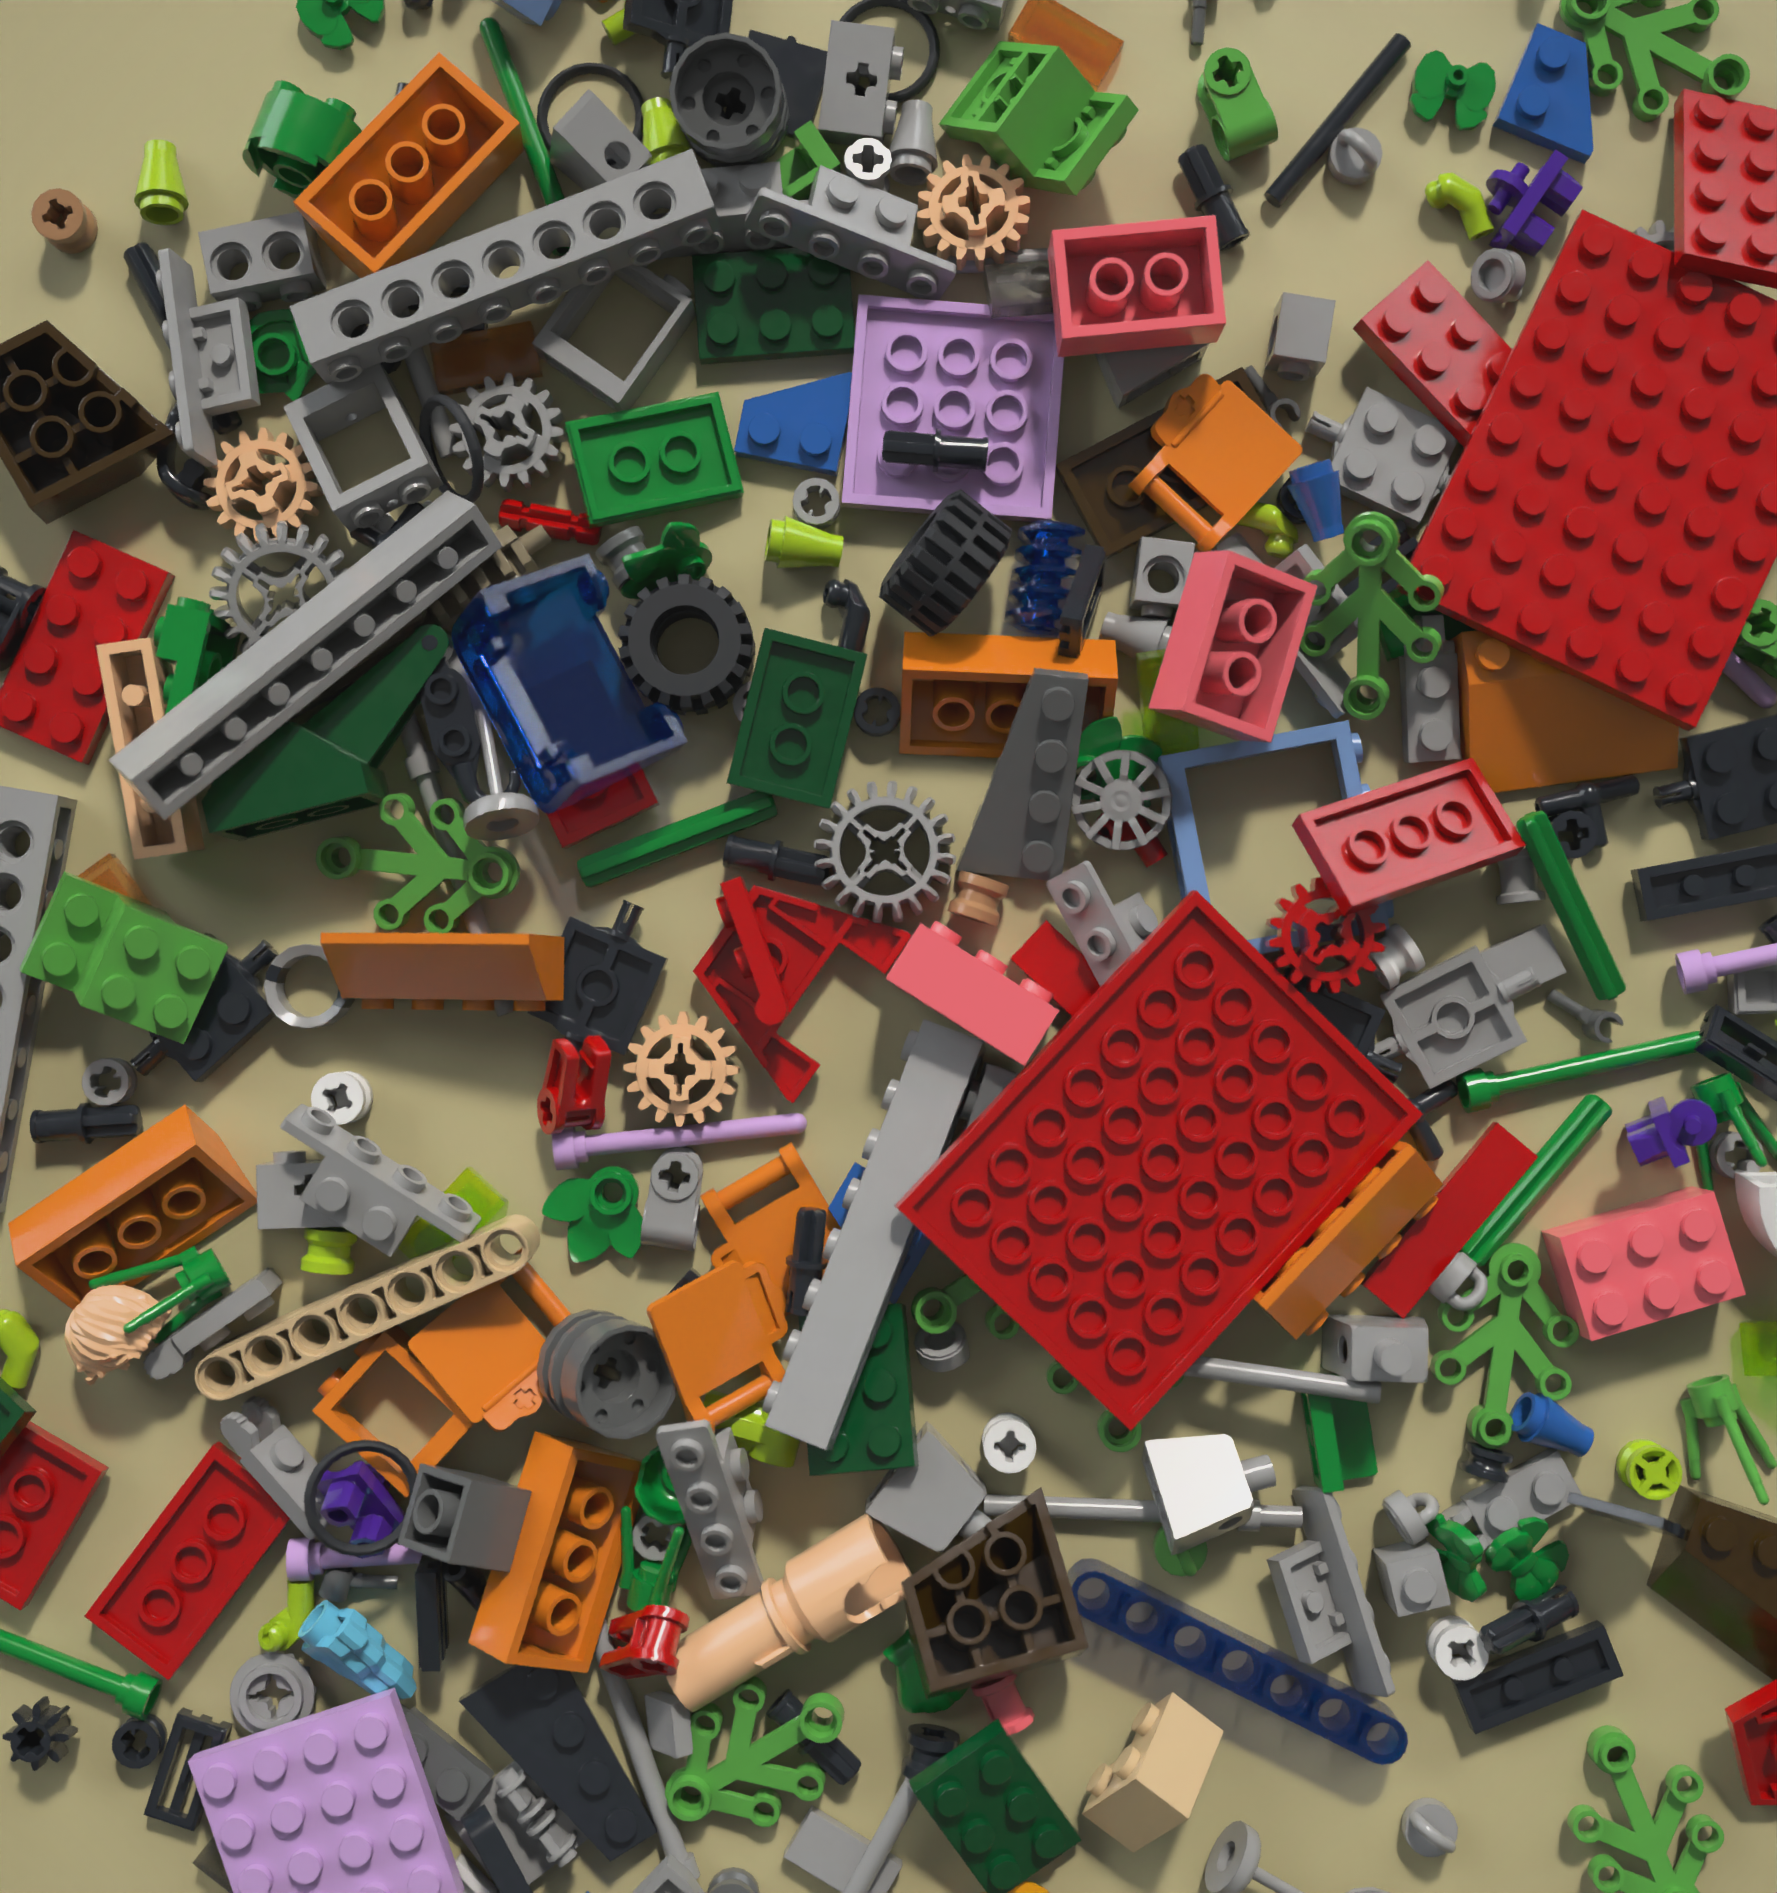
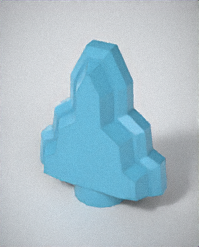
[298,1600,417,1699]

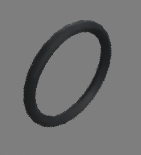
[840,0,940,103]
[537,62,644,166]
[419,394,484,503]
[304,1440,417,1557]

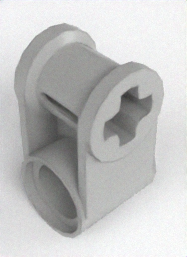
[640,1146,703,1251]

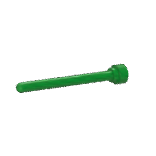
[479,17,570,256]
[1456,1031,1702,1113]
[0,1629,163,1721]

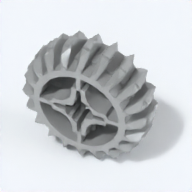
[209,521,349,653]
[814,781,956,923]

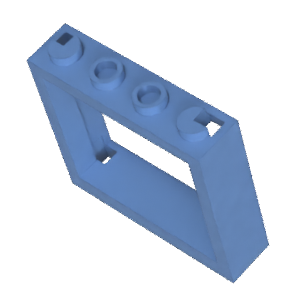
[1157,720,1394,954]

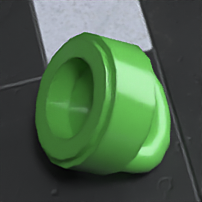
[1153,1526,1208,1577]

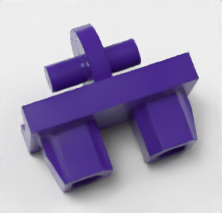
[1486,149,1583,257]
[1625,1096,1717,1168]
[318,1460,406,1558]

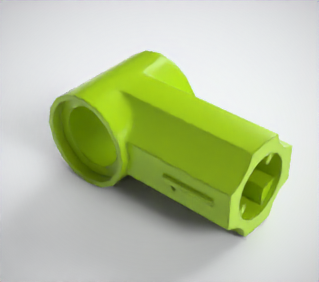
[703,1390,801,1468]

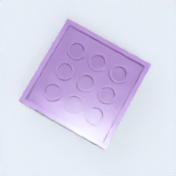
[842,294,1064,523]
[188,1687,465,1893]

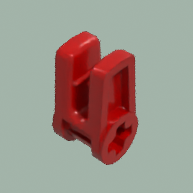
[537,1035,611,1135]
[599,1605,690,1679]

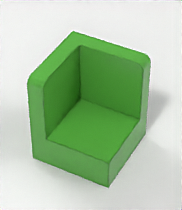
[775,120,841,201]

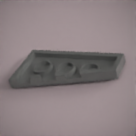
[957,668,1089,881]

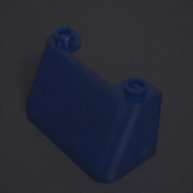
[452,553,688,814]

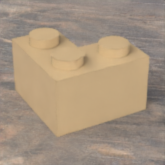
[1082,1692,1224,1853]

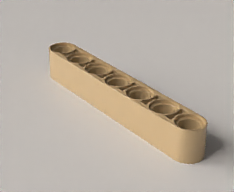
[194,1214,540,1401]

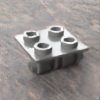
[444,1760,588,1885]

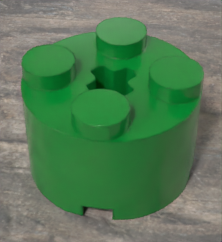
[242,80,362,199]

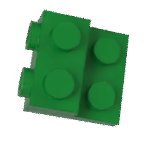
[154,597,241,714]

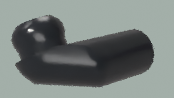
[442,1562,487,1612]

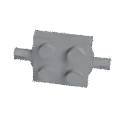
[1305,387,1458,529]
[1374,945,1541,1089]

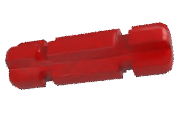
[498,499,602,546]

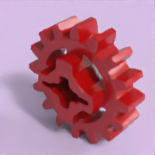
[1265,877,1386,994]

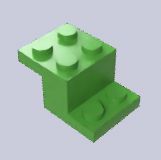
[939,41,1139,196]
[19,871,229,1044]

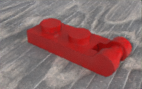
[715,876,790,1025]

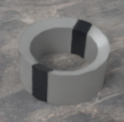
[264,944,355,1028]

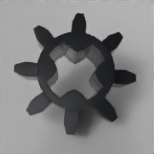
[2,1696,78,1771]

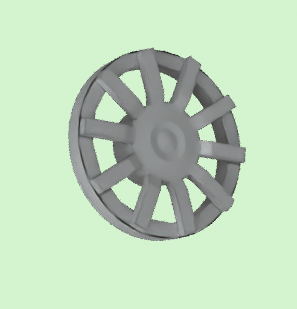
[1071,750,1172,850]

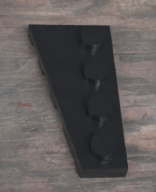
[459,1665,657,1862]

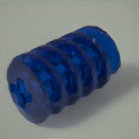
[1004,520,1085,636]

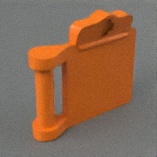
[1128,373,1302,552]
[700,1142,841,1317]
[408,1247,571,1432]
[647,1260,788,1434]

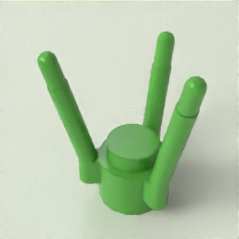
[1679,1374,1777,1505]

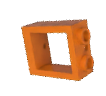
[312,1325,474,1498]

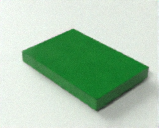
[564,392,744,529]

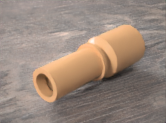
[666,1513,912,1712]

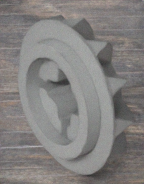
[230,1652,318,1734]

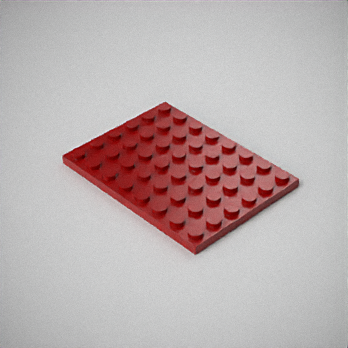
[1395,209,1777,731]
[894,890,1423,1431]

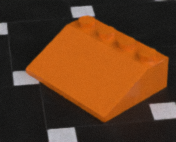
[1451,630,1679,793]

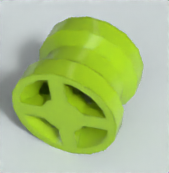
[300,1227,358,1275]
[1616,1439,1682,1500]

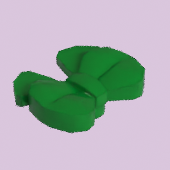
[296,0,385,50]
[1409,50,1496,131]
[1425,1513,1487,1602]
[1485,1517,1569,1601]

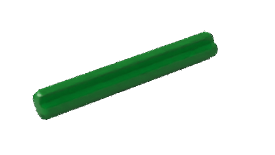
[577,791,778,888]
[1516,811,1626,1001]
[1460,1094,1613,1267]

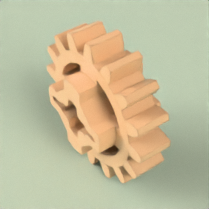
[917,154,1030,272]
[203,428,324,543]
[624,1011,740,1127]

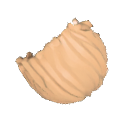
[64,1285,172,1385]

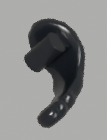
[156,402,212,510]

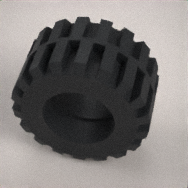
[879,489,1012,637]
[618,574,756,715]

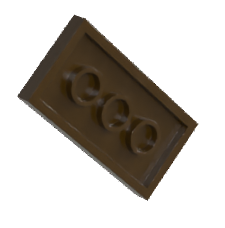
[1055,367,1268,560]

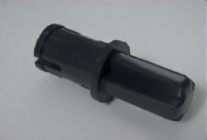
[1178,144,1250,251]
[882,429,989,472]
[723,834,829,886]
[29,1103,143,1145]
[785,1207,828,1316]
[1479,1584,1579,1655]
[766,1688,861,1785]

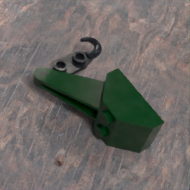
[201,624,521,841]

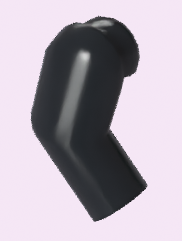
[823,579,871,653]

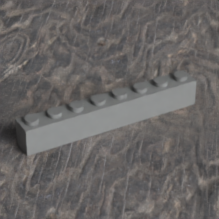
[109,490,502,820]
[762,1019,986,1450]

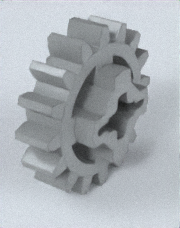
[449,373,567,492]

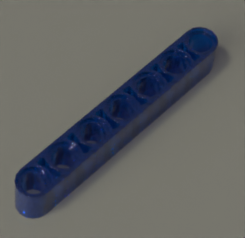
[1068,1558,1408,1765]

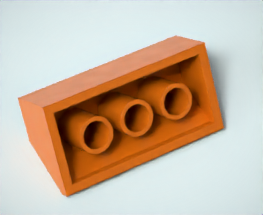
[293,52,524,278]
[899,631,1118,758]
[320,932,565,1011]
[8,1105,257,1310]
[1252,1141,1443,1340]
[468,1431,642,1673]

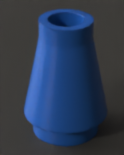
[1287,459,1345,542]
[1510,1392,1594,1457]

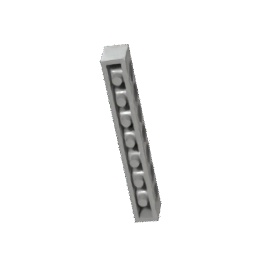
[290,149,722,383]
[0,786,77,1213]

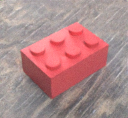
[1048,215,1226,357]
[1149,550,1317,743]
[886,921,1059,1066]
[1541,1186,1746,1341]

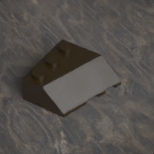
[0,320,176,524]
[1646,1485,1777,1681]
[901,1487,1089,1699]

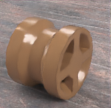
[31,188,98,254]
[947,870,1010,927]

